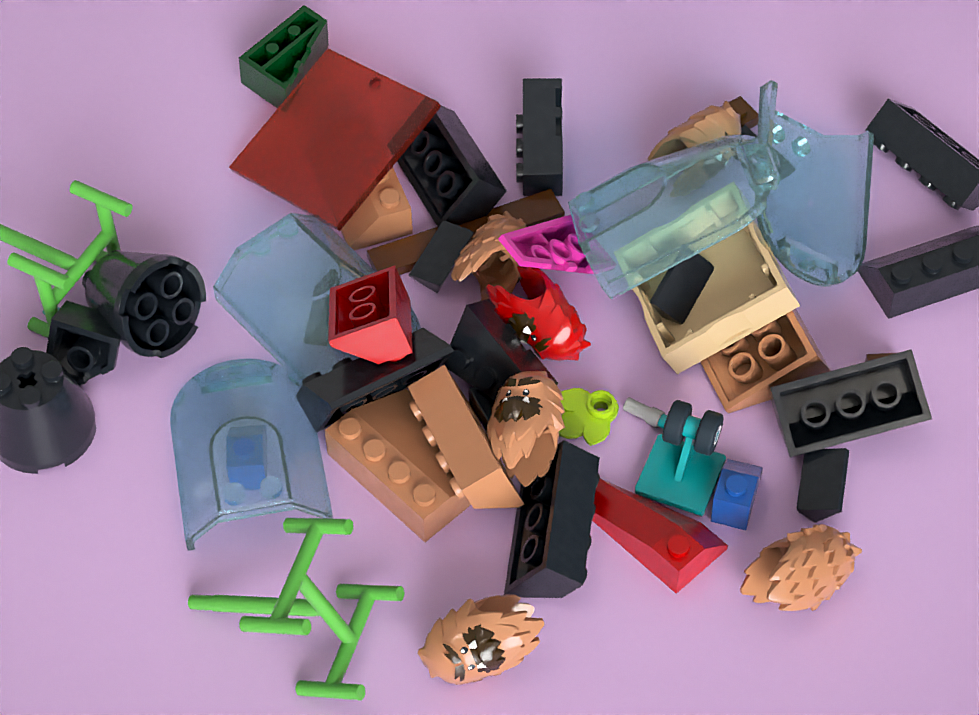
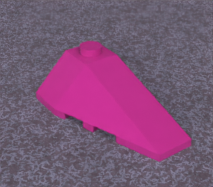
[498,213,617,274]

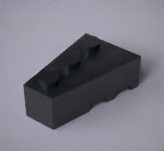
[516,78,563,196]
[444,299,558,401]

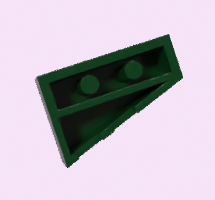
[239,5,329,115]

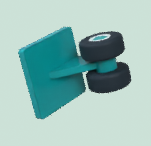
[635,400,726,516]

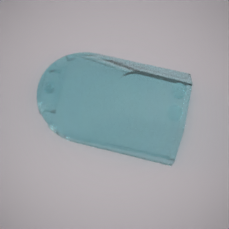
[754,80,874,287]
[568,135,781,299]
[213,213,421,385]
[170,359,333,551]

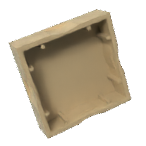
[614,183,800,374]

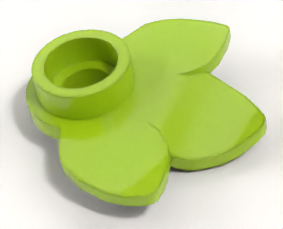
[559,388,619,446]

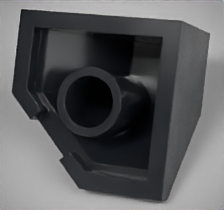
[46,300,121,386]

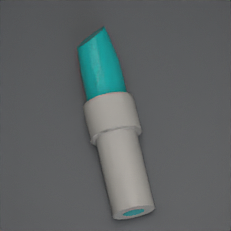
[623,397,667,429]

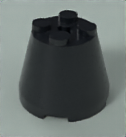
[82,250,206,358]
[0,347,96,474]

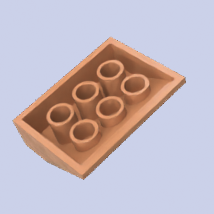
[701,309,831,414]
[325,389,471,542]

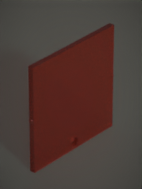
[229,48,441,231]

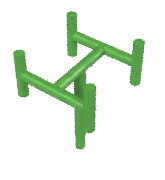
[0,180,133,338]
[188,518,405,700]

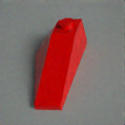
[592,478,728,594]

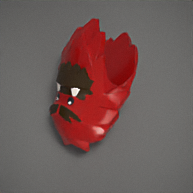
[486,266,591,361]

